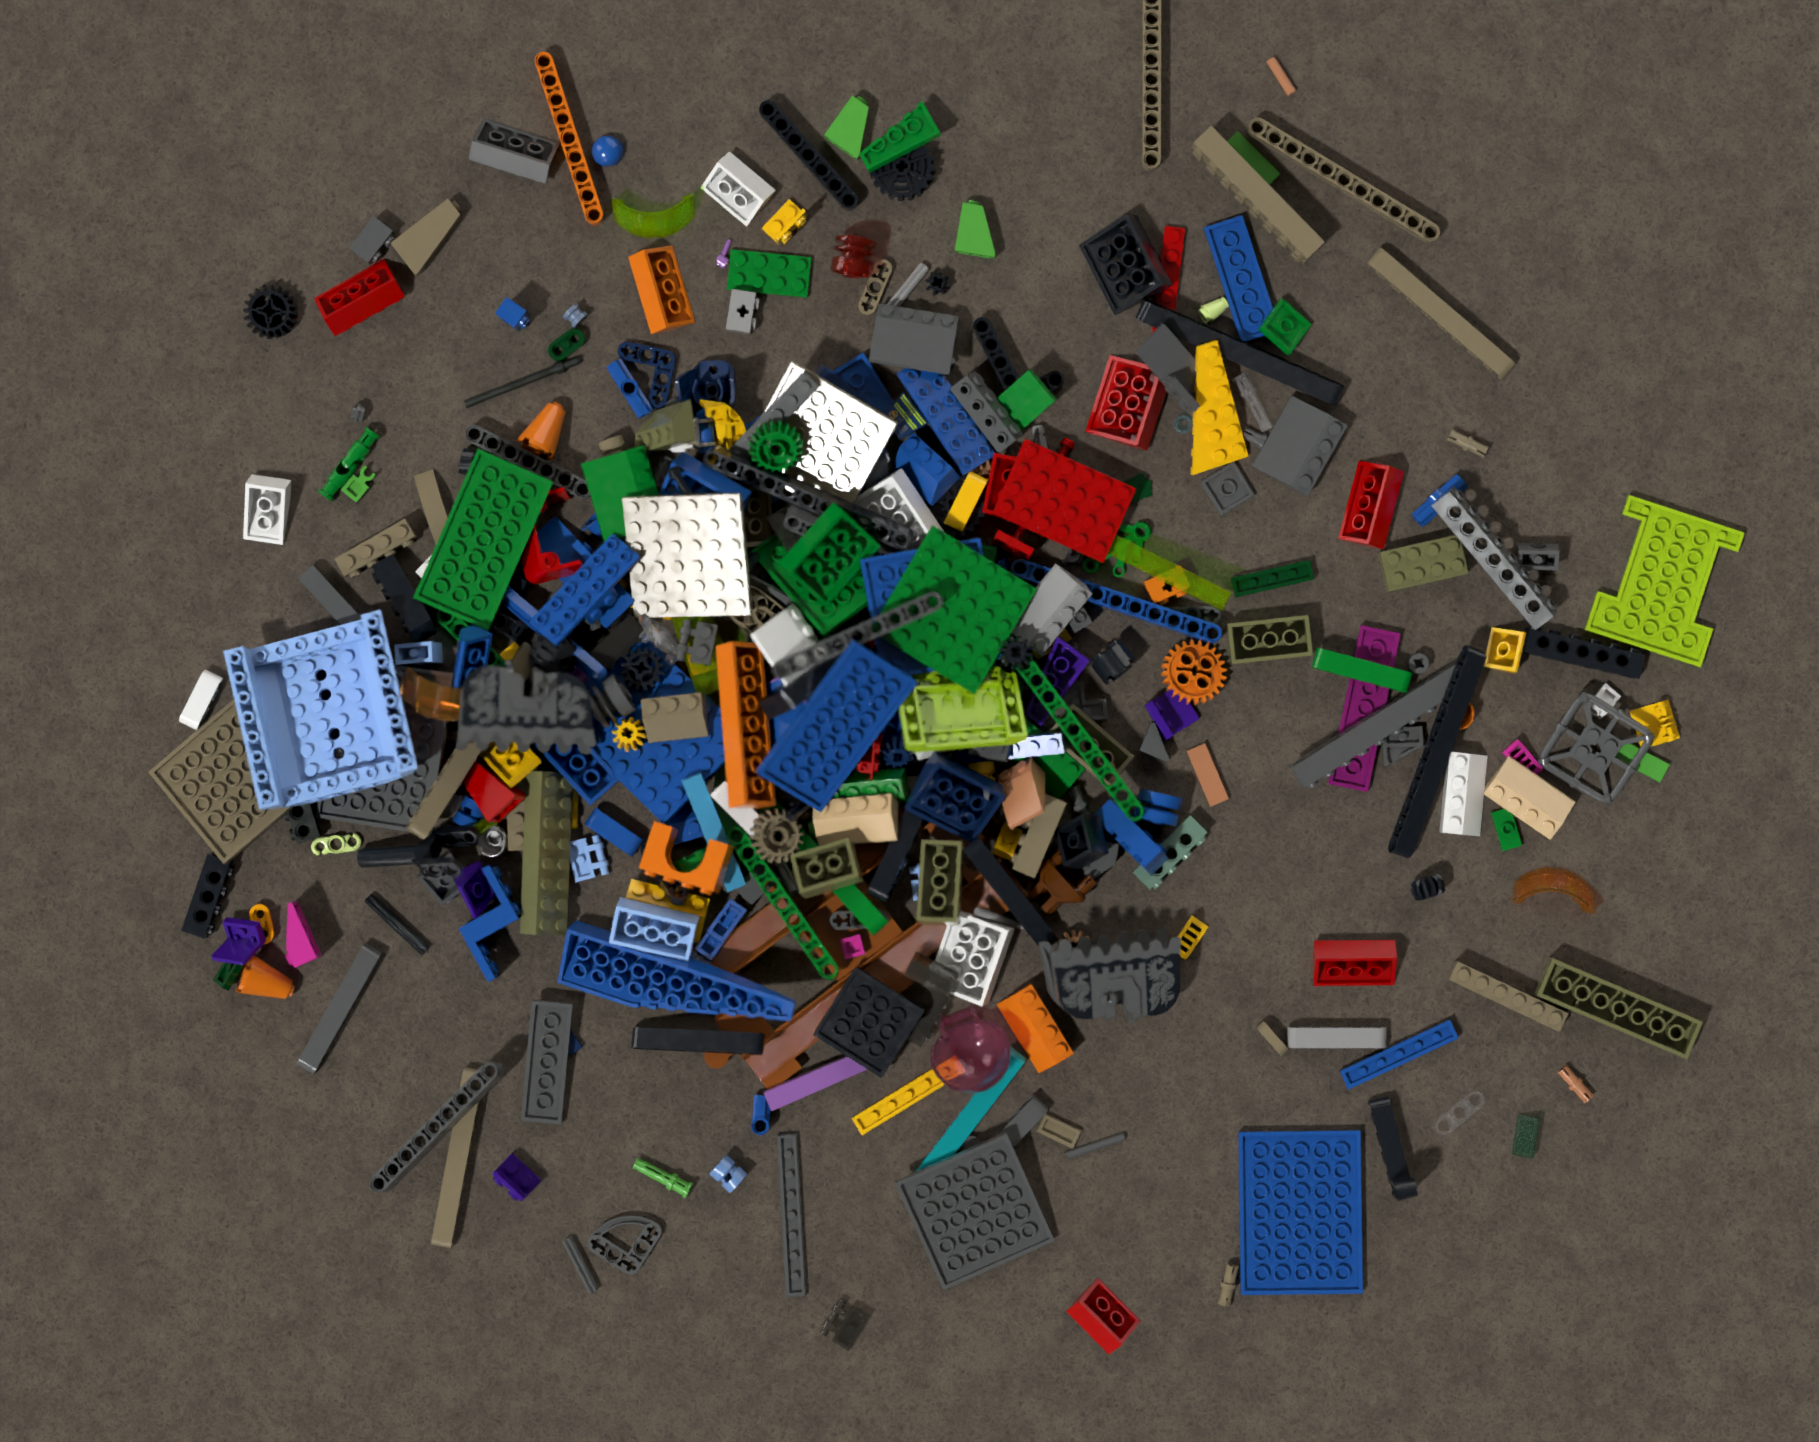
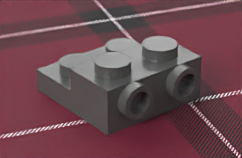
[416,850,464,906]

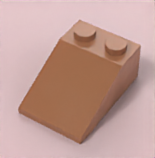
[998,757,1045,829]

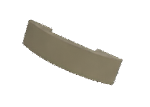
[414,469,448,544]

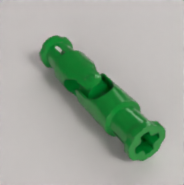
[318,427,380,502]

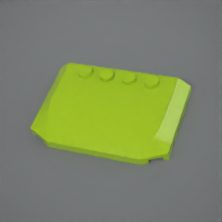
[899,666,1028,752]

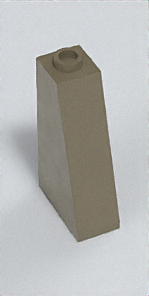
[391,199,462,277]

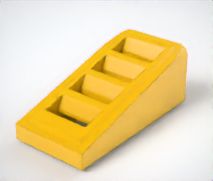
[1177,915,1208,960]

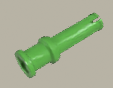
[632,1157,693,1199]

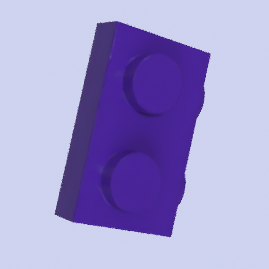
[211,917,266,965]

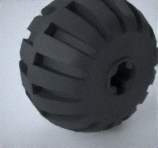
[529,634,577,674]

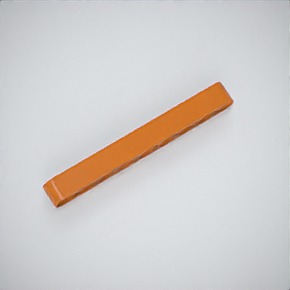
[535,52,604,226]

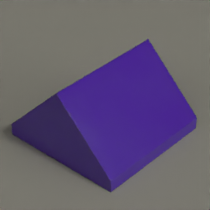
[453,861,496,919]

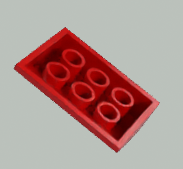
[1085,355,1167,451]

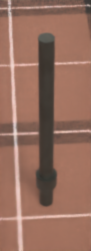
[464,357,580,408]

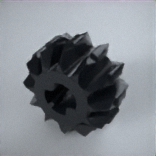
[999,636,1033,670]
[1410,874,1446,901]

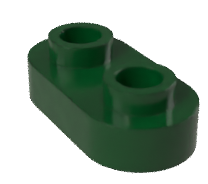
[548,328,585,361]

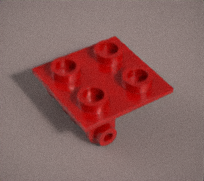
[857,733,883,779]

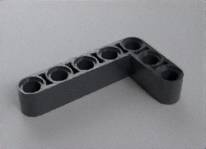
[973,317,1064,393]
[758,644,844,720]
[1368,1096,1418,1201]

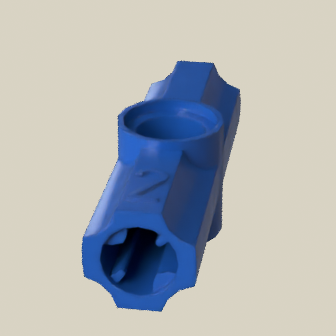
[606,358,653,419]
[1411,474,1468,527]

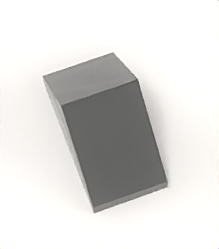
[1139,722,1169,762]

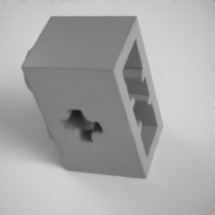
[726,289,760,335]

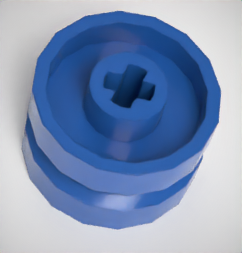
[1133,789,1183,826]

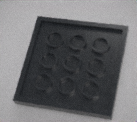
[813,966,925,1078]

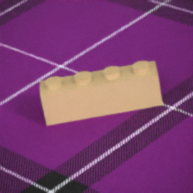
[1483,756,1576,840]
[813,794,898,846]

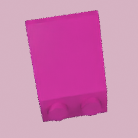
[285,901,322,968]

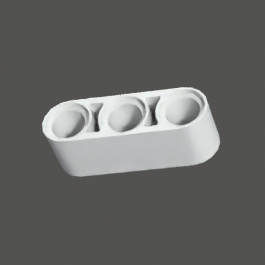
[179,669,224,730]

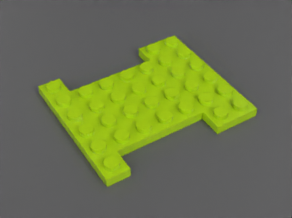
[1584,495,1744,668]

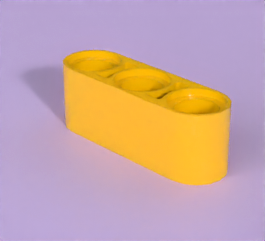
[944,471,988,532]

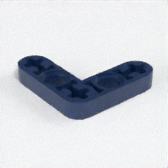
[618,342,676,408]

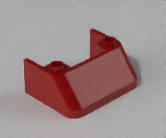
[521,487,583,584]

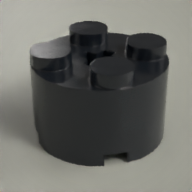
[1091,639,1138,685]

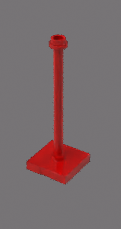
[992,438,1075,561]

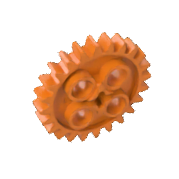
[1161,639,1227,705]

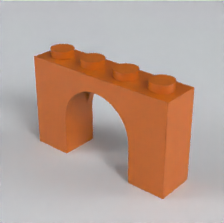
[639,821,734,895]

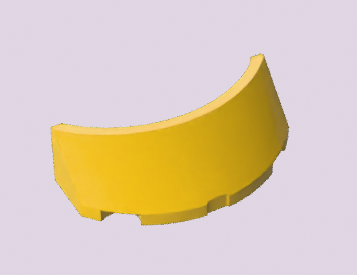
[699,399,746,479]

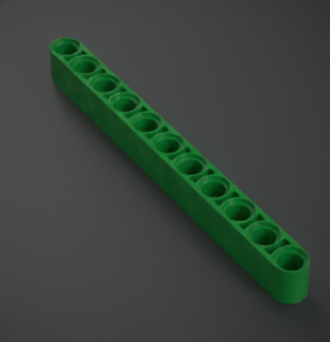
[1003,638,1144,821]

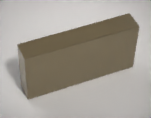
[1036,1114,1082,1149]

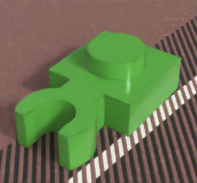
[341,466,376,503]

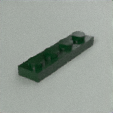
[1230,560,1314,598]

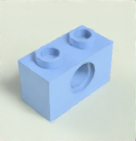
[395,641,443,666]

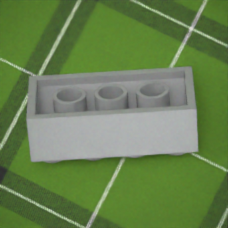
[1011,563,1092,656]

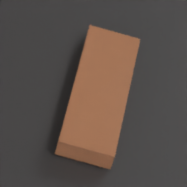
[1186,743,1229,807]

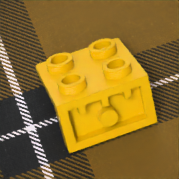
[761,199,807,245]

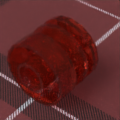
[830,235,878,279]

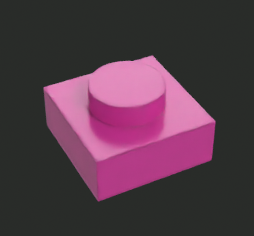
[840,934,865,959]

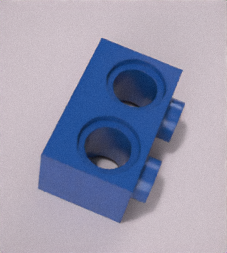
[495,297,530,331]

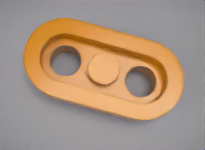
[249,904,275,944]

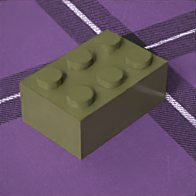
[790,837,863,899]

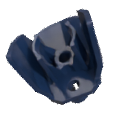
[675,360,737,440]

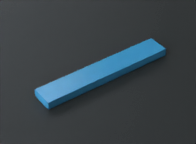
[682,773,746,892]

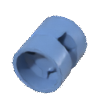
[709,1155,747,1193]

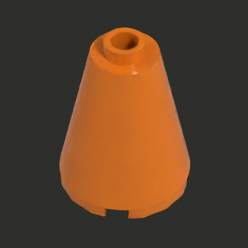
[517,402,566,460]
[236,955,295,999]

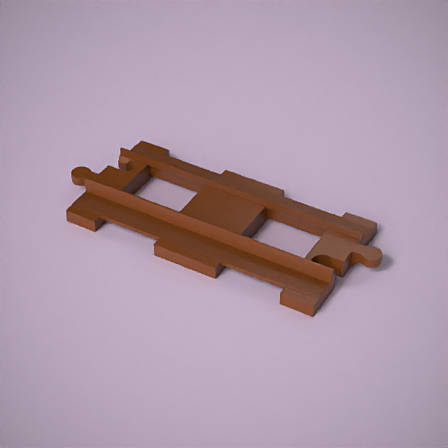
[691,774,1029,1089]

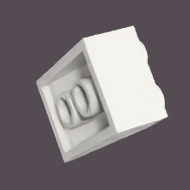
[243,474,291,545]

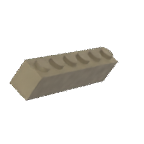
[1446,961,1568,1032]

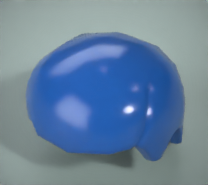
[591,136,624,167]

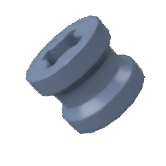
[563,303,588,328]

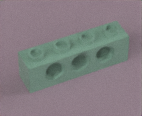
[1132,815,1208,890]

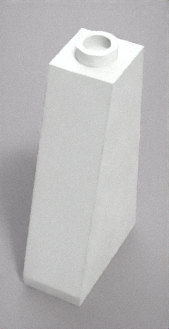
[710,781,777,840]

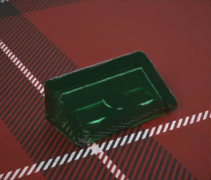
[1512,1114,1540,1158]

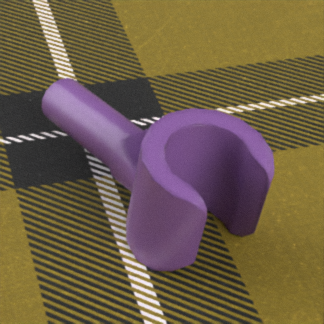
[716,239,732,269]

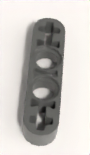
[1143,606,1221,626]

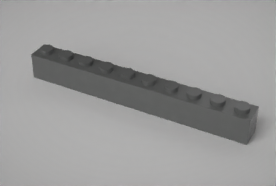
[1288,660,1457,789]

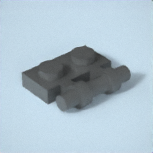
[676,619,718,666]

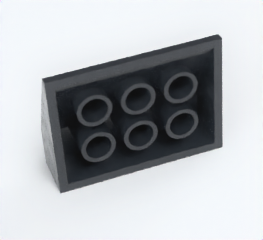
[1079,214,1173,315]

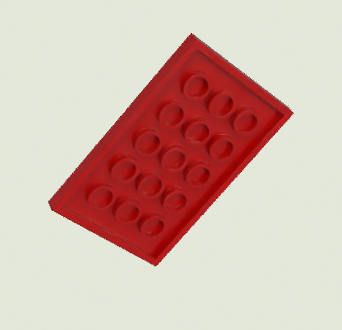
[992,439,1136,563]

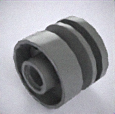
[588,674,636,728]

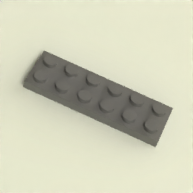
[521,999,573,1125]

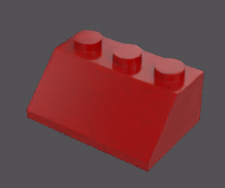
[982,453,1016,518]
[1066,1278,1141,1354]

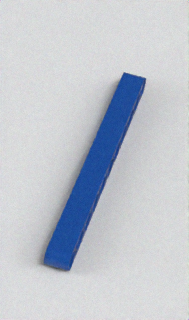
[1011,559,1222,644]

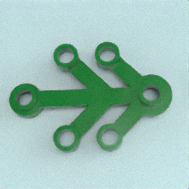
[1082,522,1151,577]

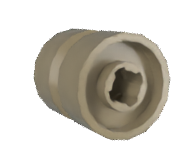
[598,435,626,456]

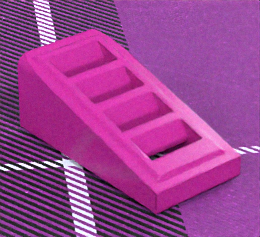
[1501,739,1543,775]

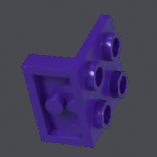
[1144,690,1199,740]
[492,1153,542,1202]

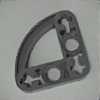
[587,1215,662,1275]

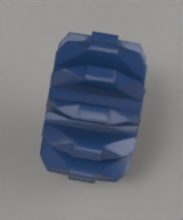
[881,734,915,769]

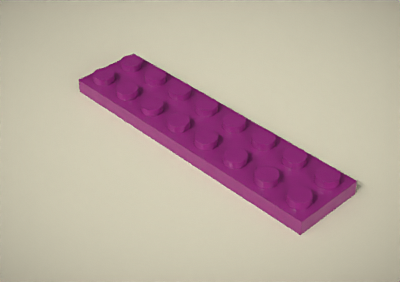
[1327,625,1401,792]

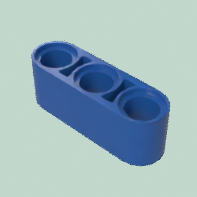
[584,807,643,857]

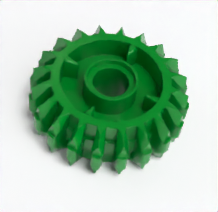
[749,420,804,474]

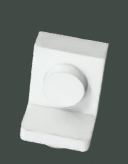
[1588,683,1621,719]

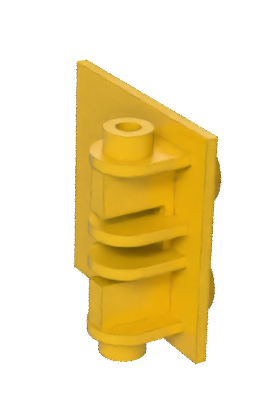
[1629,699,1680,747]

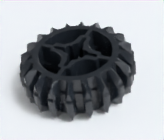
[243,284,298,340]

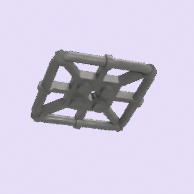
[1538,691,1655,805]

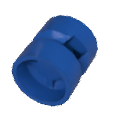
[453,795,484,829]

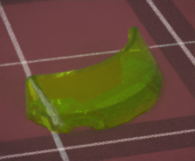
[612,193,695,239]

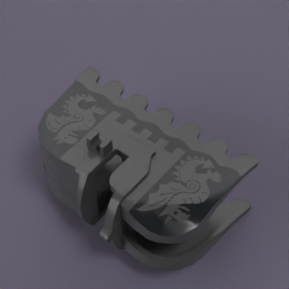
[456,660,596,754]
[1038,927,1181,1023]

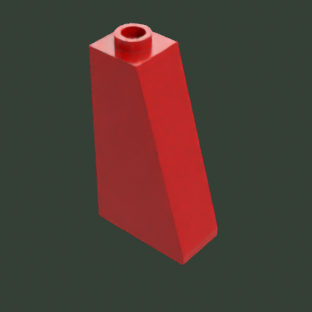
[462,755,526,823]

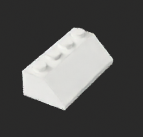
[1439,752,1488,836]

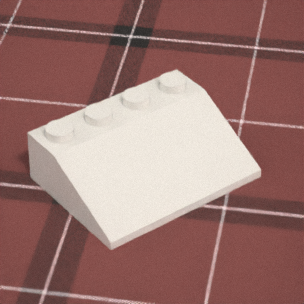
[854,468,945,550]
[751,603,825,687]
[927,911,1015,1006]

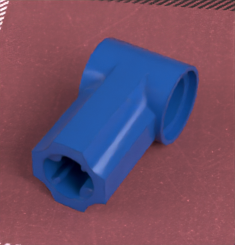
[751,1095,771,1135]

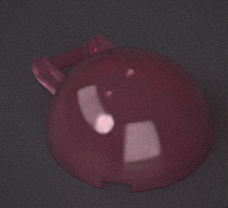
[930,1004,1011,1094]

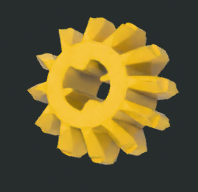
[612,717,647,752]

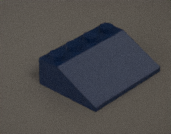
[905,751,1006,843]

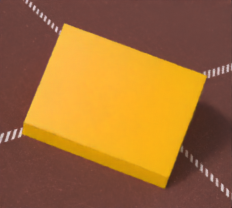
[1483,627,1526,673]

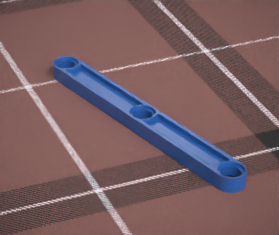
[501,586,607,683]

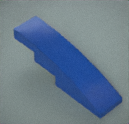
[690,899,747,965]

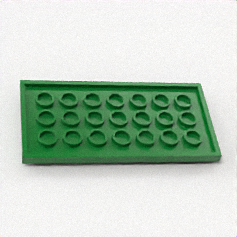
[413,448,554,631]

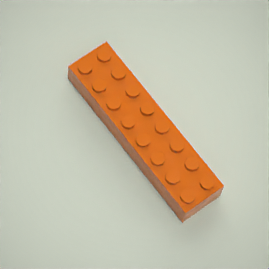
[716,642,776,809]

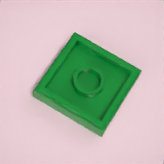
[1258,298,1312,355]

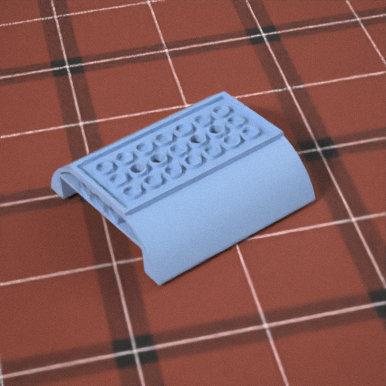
[224,610,418,809]

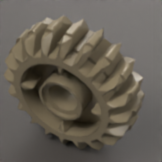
[749,808,804,863]

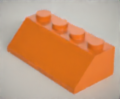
[628,245,695,334]
[996,983,1074,1073]

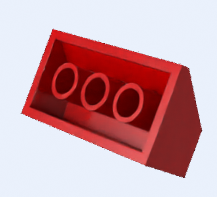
[314,259,405,336]
[1338,461,1404,550]
[1313,940,1397,986]

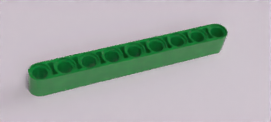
[757,800,889,936]
[727,827,840,980]

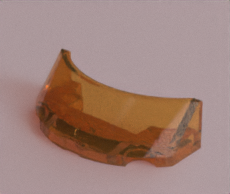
[400,667,462,721]
[1511,868,1595,914]

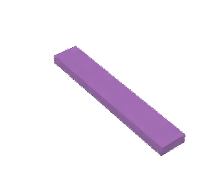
[763,1056,867,1111]

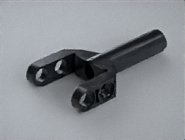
[357,825,480,879]

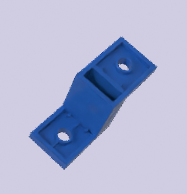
[458,864,521,982]

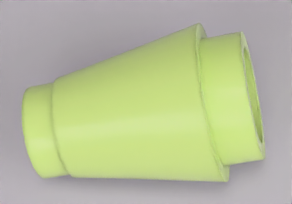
[1198,297,1229,324]

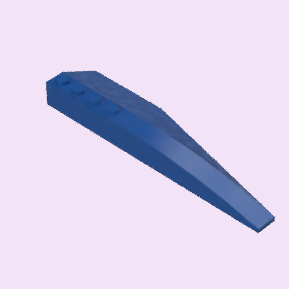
[557,920,796,1021]

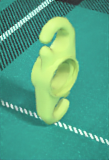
[311,833,362,855]

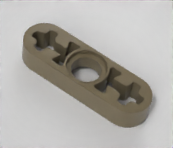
[858,259,892,316]

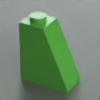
[824,96,869,161]
[954,200,995,259]

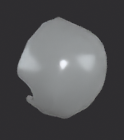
[477,825,508,857]

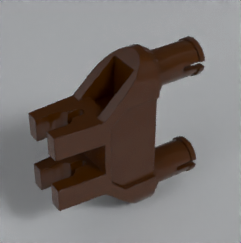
[1029,849,1098,915]

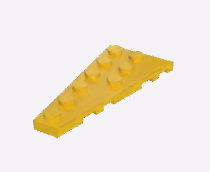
[1190,340,1249,475]

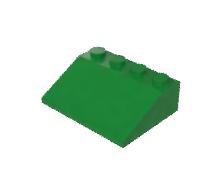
[581,445,658,542]
[778,503,881,607]

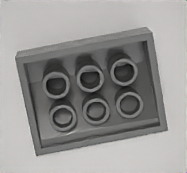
[869,304,959,375]
[1251,396,1348,496]

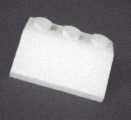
[701,151,776,227]

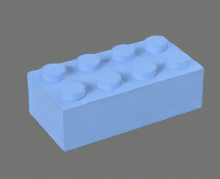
[609,897,699,962]

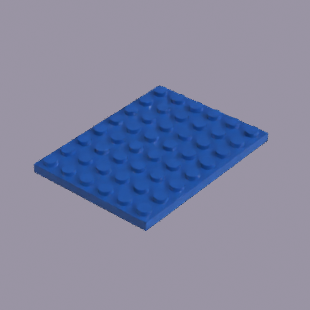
[584,626,725,825]
[1238,1130,1363,1295]

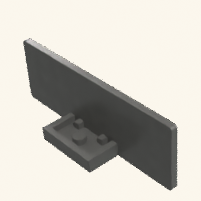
[1135,324,1238,418]

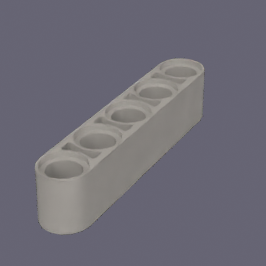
[1287,1027,1387,1048]

